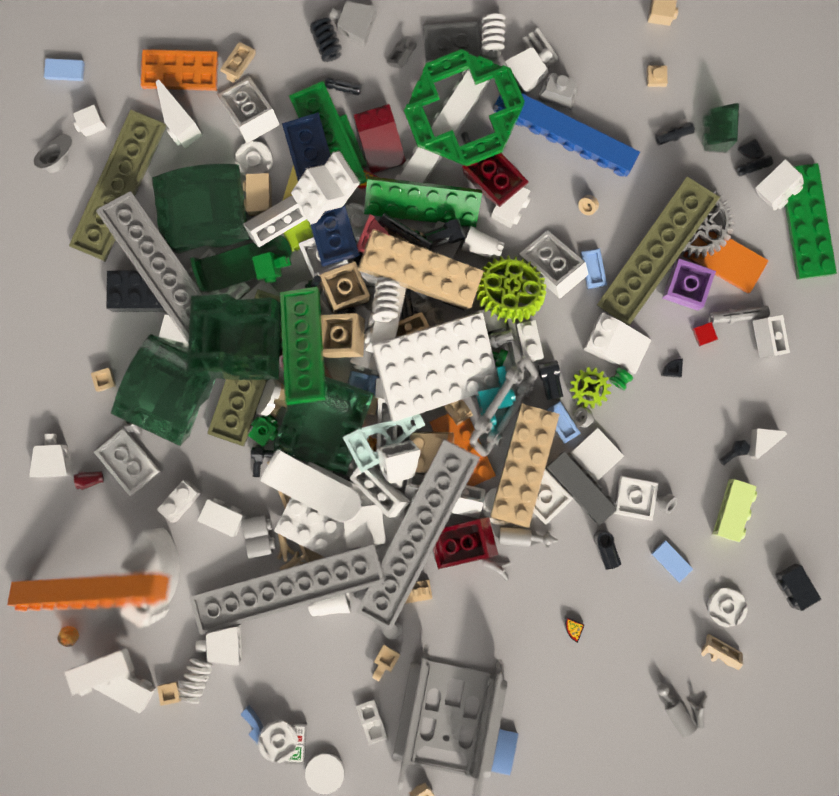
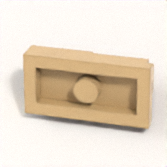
[220,42,256,83]
[443,399,473,425]
[405,579,433,604]
[701,634,743,670]

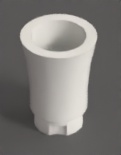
[461,226,504,260]
[309,593,352,616]

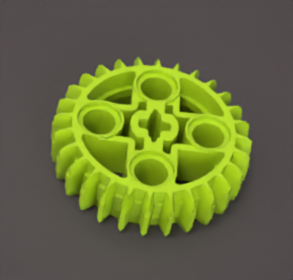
[476,255,546,323]

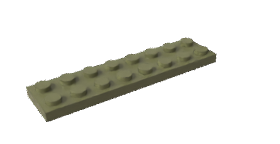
[69,109,166,262]
[597,177,720,326]
[207,289,282,446]

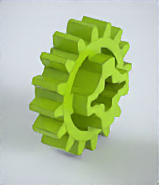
[569,367,612,409]

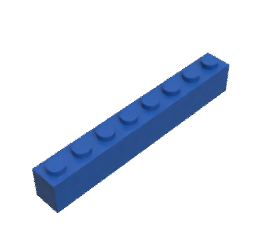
[493,93,640,177]

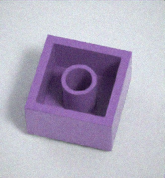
[662,259,716,311]

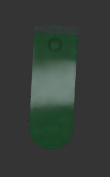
[190,235,292,293]

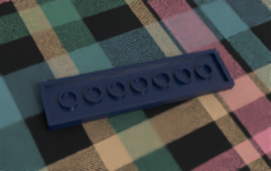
[282,113,360,266]

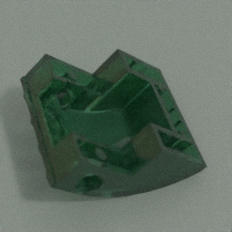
[152,164,249,254]
[187,293,281,380]
[110,334,220,446]
[274,376,374,475]

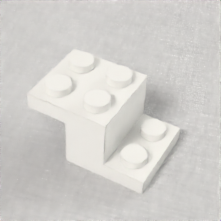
[291,152,360,224]

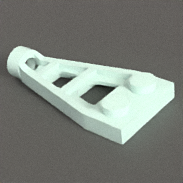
[343,414,425,473]

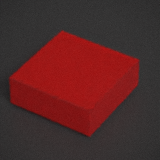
[692,322,718,347]

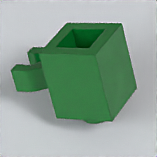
[252,252,292,283]

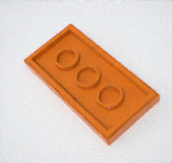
[683,232,769,294]

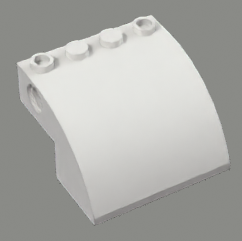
[120,527,180,628]

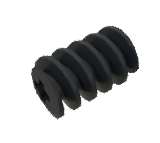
[310,17,342,62]

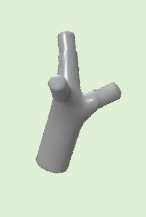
[483,558,511,581]
[689,696,708,728]

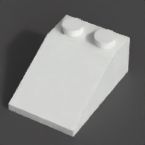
[217,77,279,143]
[156,79,202,149]
[519,230,588,298]
[583,313,651,374]

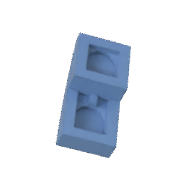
[346,371,380,396]
[240,705,264,744]
[491,729,519,776]

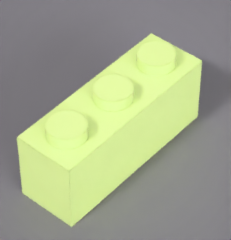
[712,479,757,542]

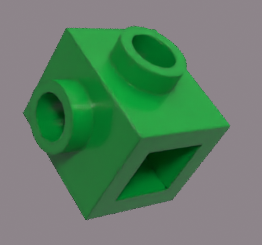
[248,415,281,447]

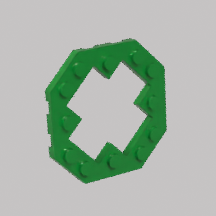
[404,49,525,166]

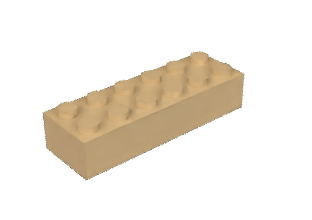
[358,230,483,310]
[489,404,560,528]

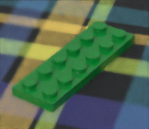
[289,81,367,185]
[785,163,837,280]
[364,176,482,227]
[280,287,326,405]

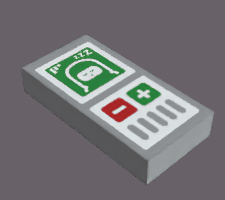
[284,722,307,765]

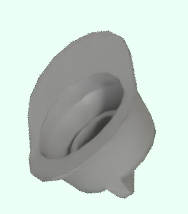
[33,134,72,173]

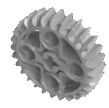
[680,188,735,259]

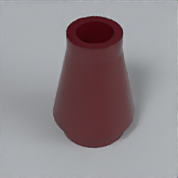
[73,471,104,490]

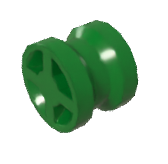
[609,367,633,391]

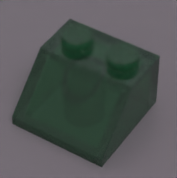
[702,103,739,153]

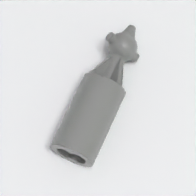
[499,527,558,548]
[656,681,697,737]

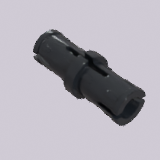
[655,122,695,146]

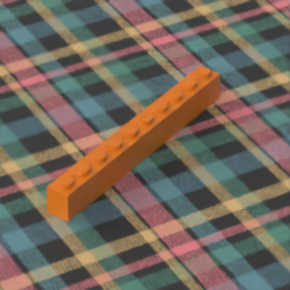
[7,572,170,612]

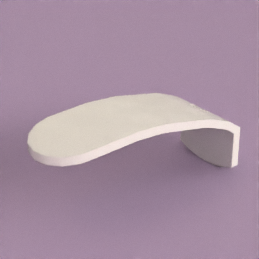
[261,449,361,522]

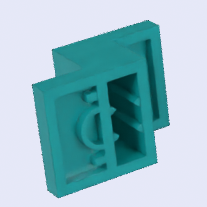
[476,366,515,431]

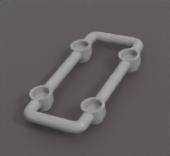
[469,356,538,457]

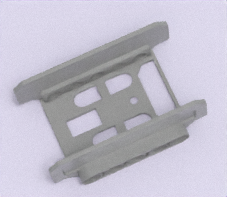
[393,644,507,796]

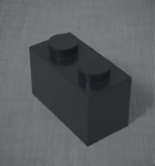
[775,564,822,611]

